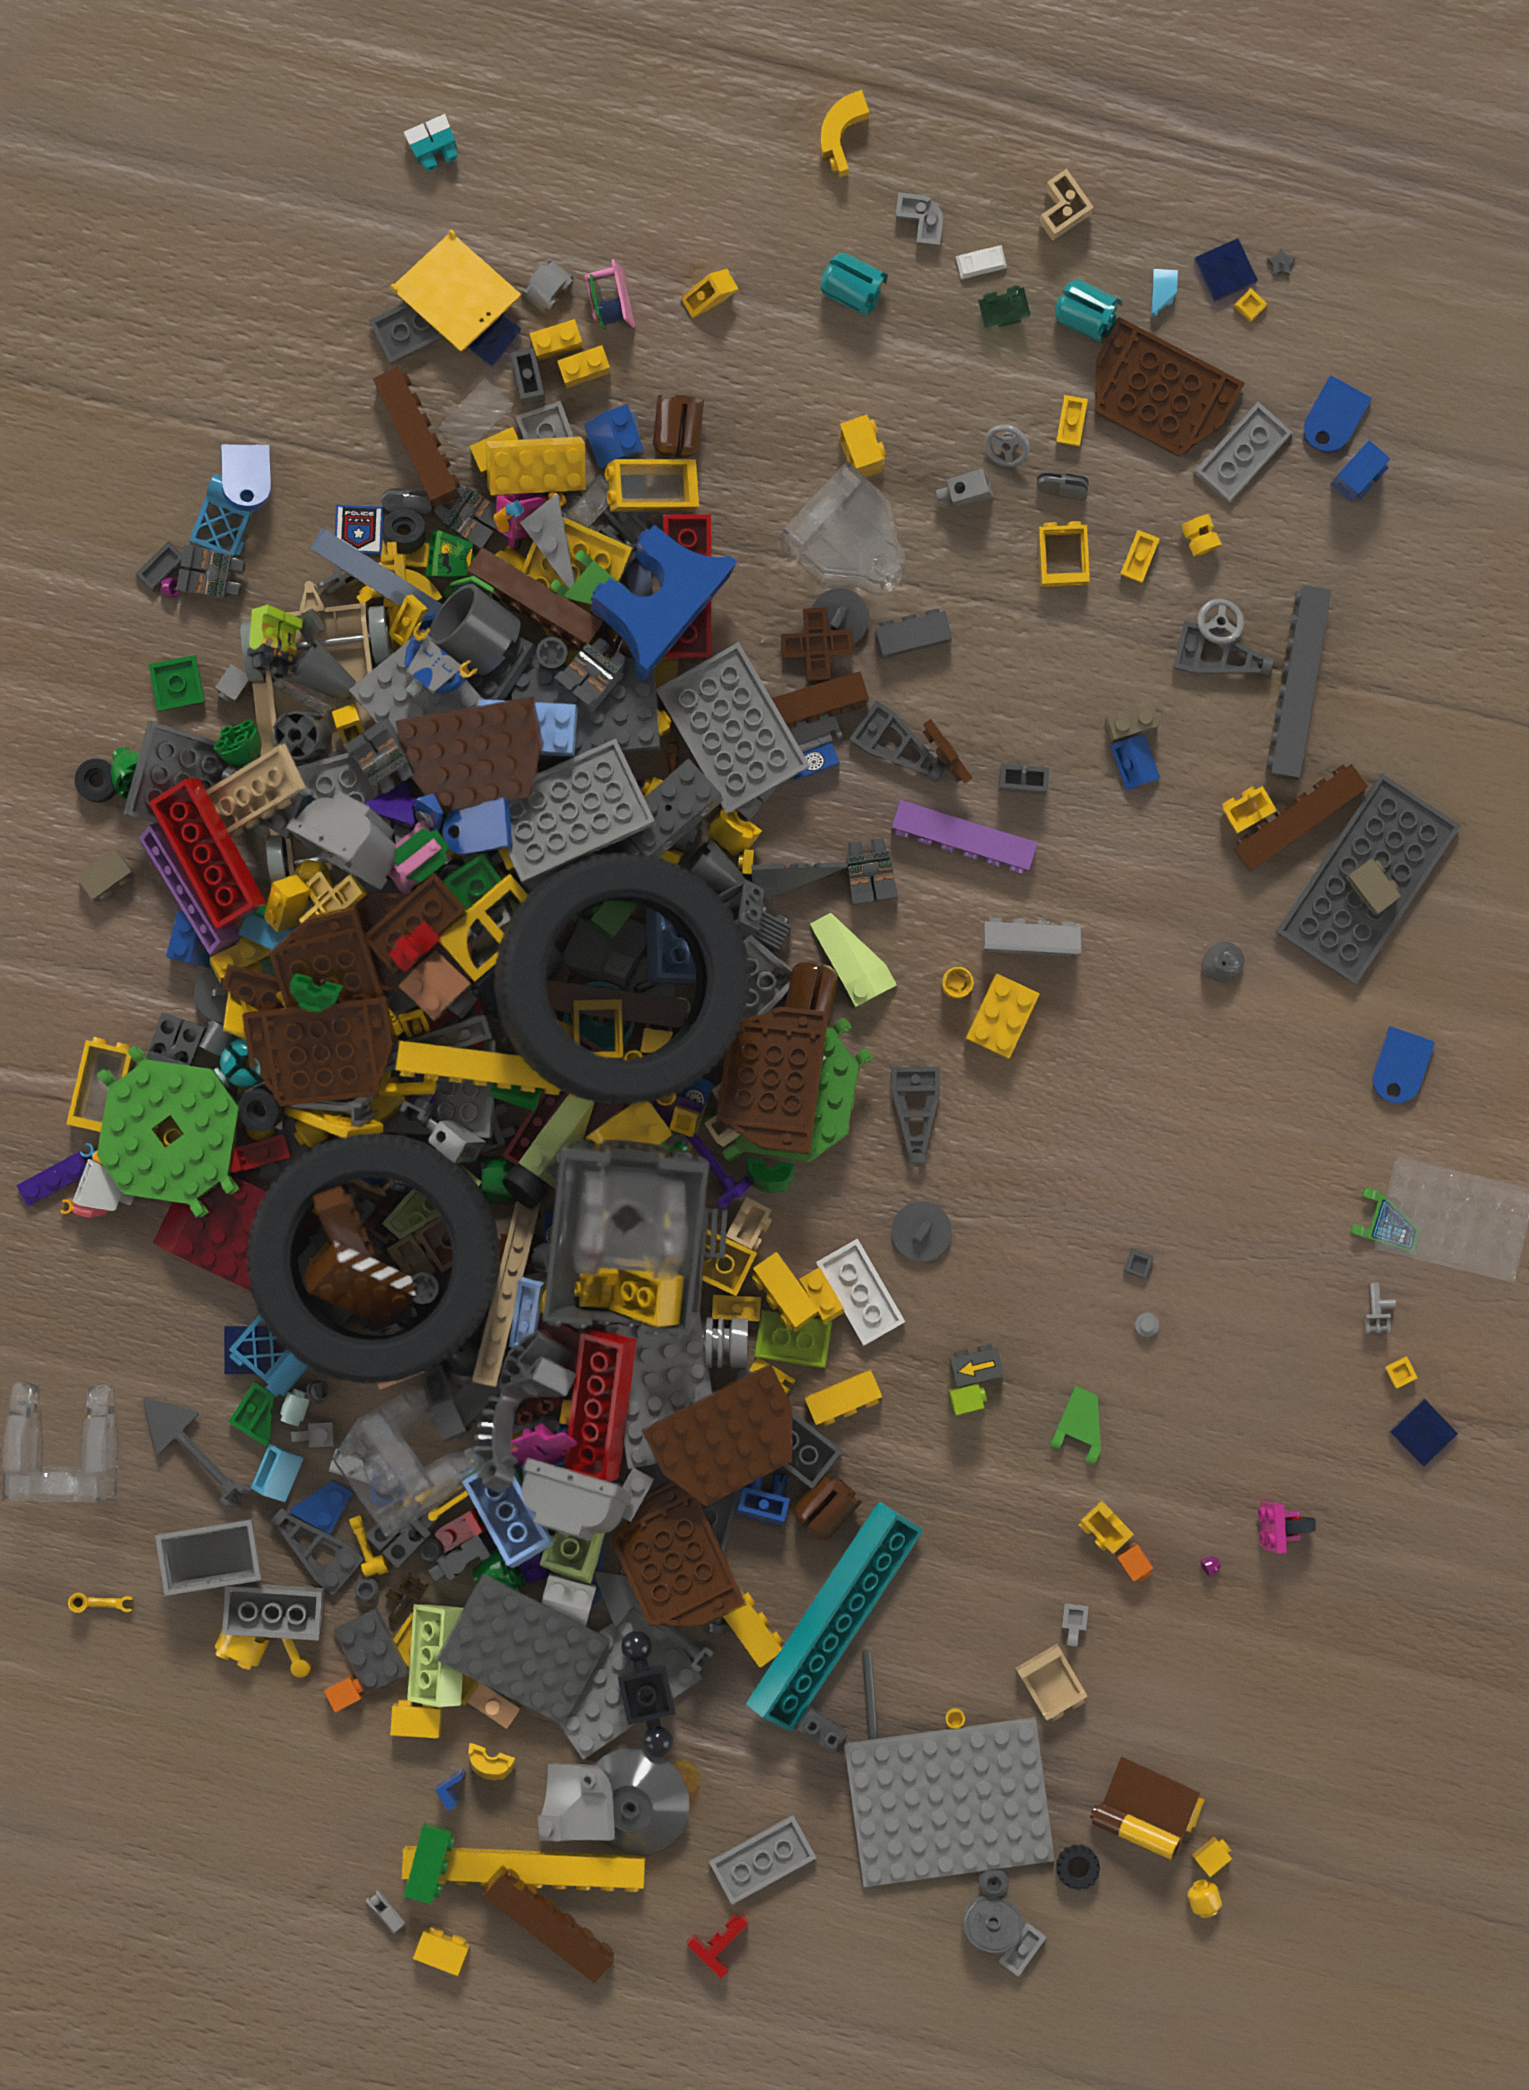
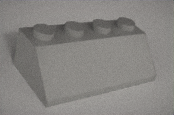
[982,917,1081,957]
[222,1583,325,1640]

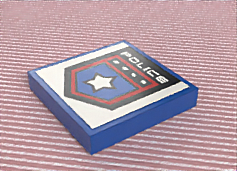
[335,505,384,555]

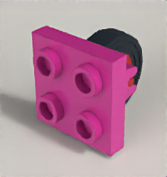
[1258,1501,1316,1553]

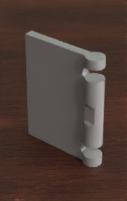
[790,714,843,752]

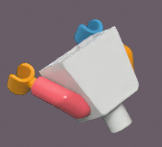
[60,1143,134,1218]

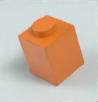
[1115,1543,1153,1582]
[324,1675,364,1713]

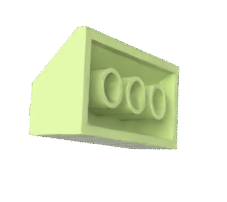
[407,1604,463,1707]

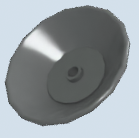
[589,1748,690,1854]

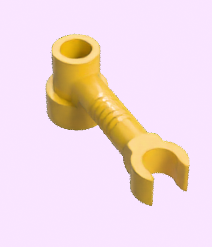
[349,1515,390,1577]
[68,1592,133,1613]

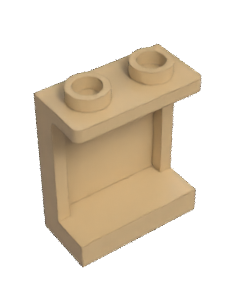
[1016,1644,1088,1721]

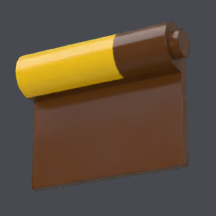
[1090,1757,1201,1861]

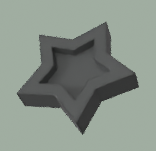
[1267,248,1295,276]

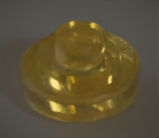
[671,1759,700,1794]

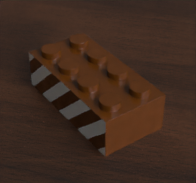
[305,1241,416,1328]

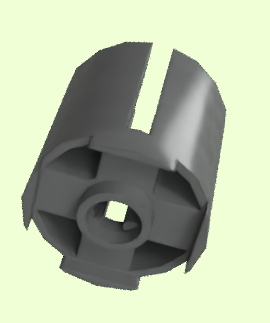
[272,711,332,760]

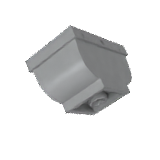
[286,791,396,890]
[522,1458,633,1542]
[155,1519,262,1596]

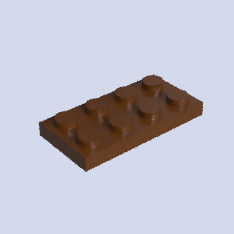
[365,873,467,974]

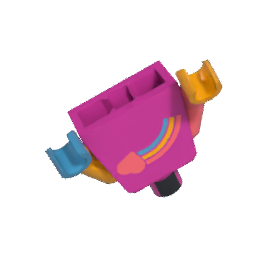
[493,492,567,548]

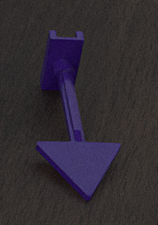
[364,781,417,827]
[653,1093,753,1209]

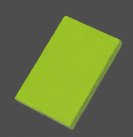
[754,1310,832,1368]

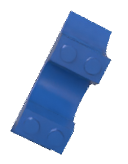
[590,525,737,682]

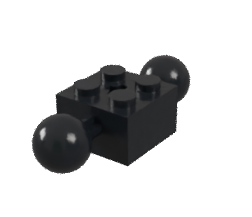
[618,1631,676,1757]

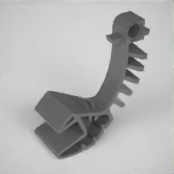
[473,1331,576,1493]

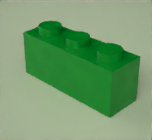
[404,1822,455,1904]

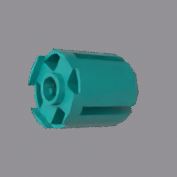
[820,252,888,317]
[1055,279,1123,343]
[220,1039,264,1088]

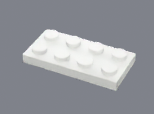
[816,1238,905,1345]

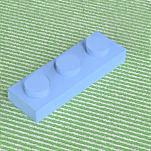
[509,1277,544,1348]

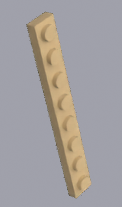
[472,1200,541,1388]

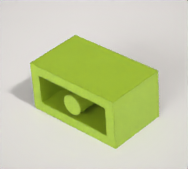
[948,1383,987,1415]

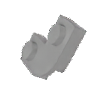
[896,192,943,247]

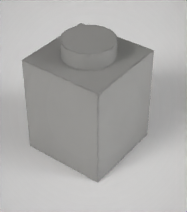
[215,664,252,704]

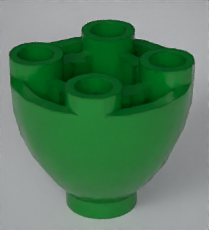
[214,719,262,769]
[111,747,140,799]
[472,1547,526,1591]

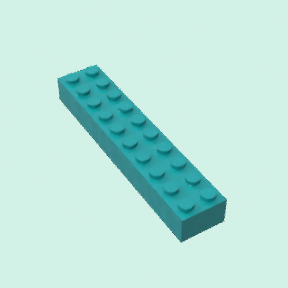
[746,1501,924,1732]

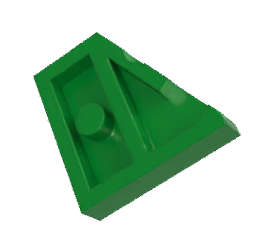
[228,1381,275,1447]

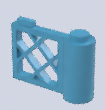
[189,474,259,556]
[229,1314,310,1397]

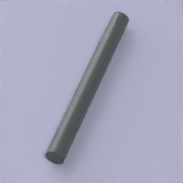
[862,1650,879,1740]

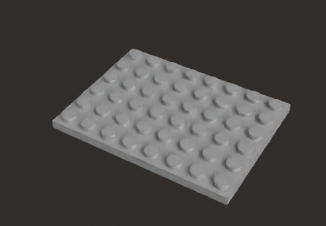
[844,1717,1055,1887]

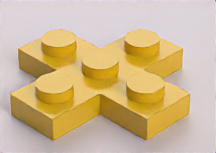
[299,871,367,924]

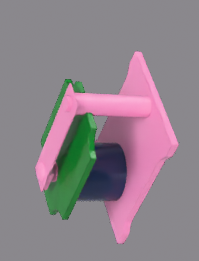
[584,259,636,330]
[388,820,452,894]

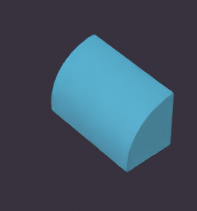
[251,1444,304,1502]

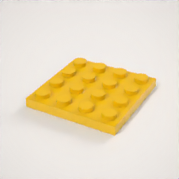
[521,516,634,622]

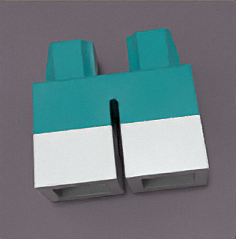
[404,114,458,172]

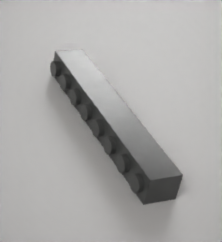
[1266,585,1331,780]

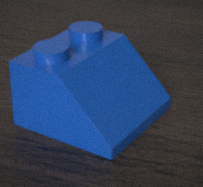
[584,404,644,470]
[166,911,220,968]

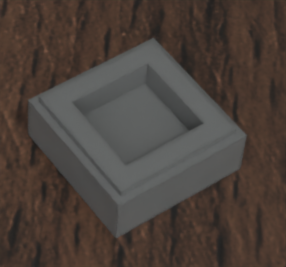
[299,608,326,642]
[1123,1249,1154,1279]

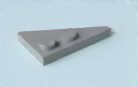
[520,494,575,589]

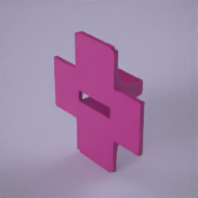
[511,1423,577,1467]

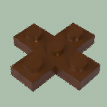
[781,607,854,680]
[922,719,972,785]

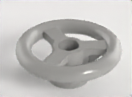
[985,424,1030,468]
[1197,599,1244,644]

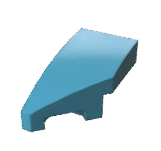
[1151,269,1178,317]

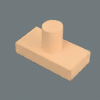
[467,1683,521,1729]

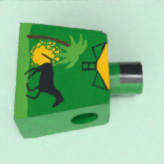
[425,530,477,578]

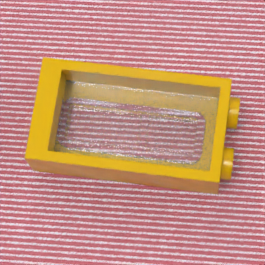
[605,459,699,511]
[66,1037,134,1132]

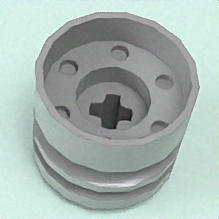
[702,1317,748,1369]

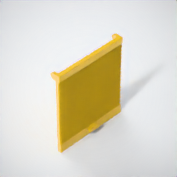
[390,230,521,352]

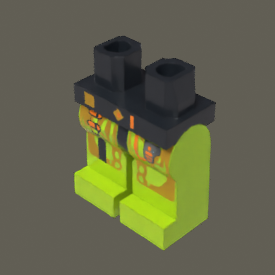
[247,604,303,679]

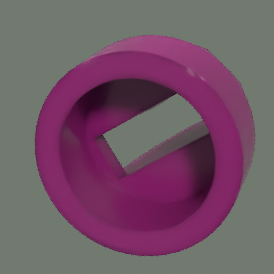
[160,578,180,597]
[1200,1556,1221,1578]

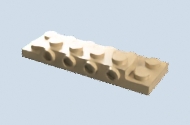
[206,744,306,838]

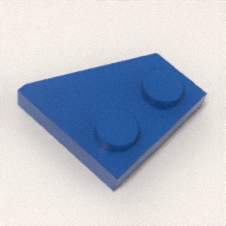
[289,1480,354,1535]

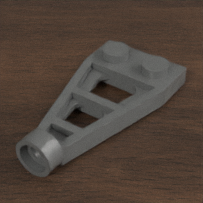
[1173,621,1274,677]
[849,700,946,783]
[222,765,310,839]
[891,1067,940,1163]
[270,1508,364,1595]

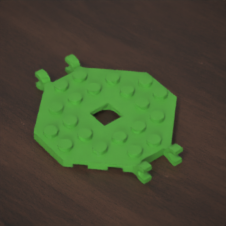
[701,1017,874,1163]
[97,1045,240,1218]

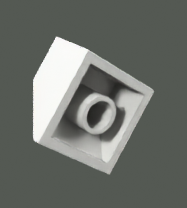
[542,1572,597,1626]

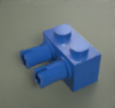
[734,1473,790,1527]

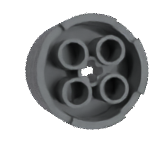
[429,584,520,676]

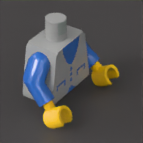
[404,623,477,699]

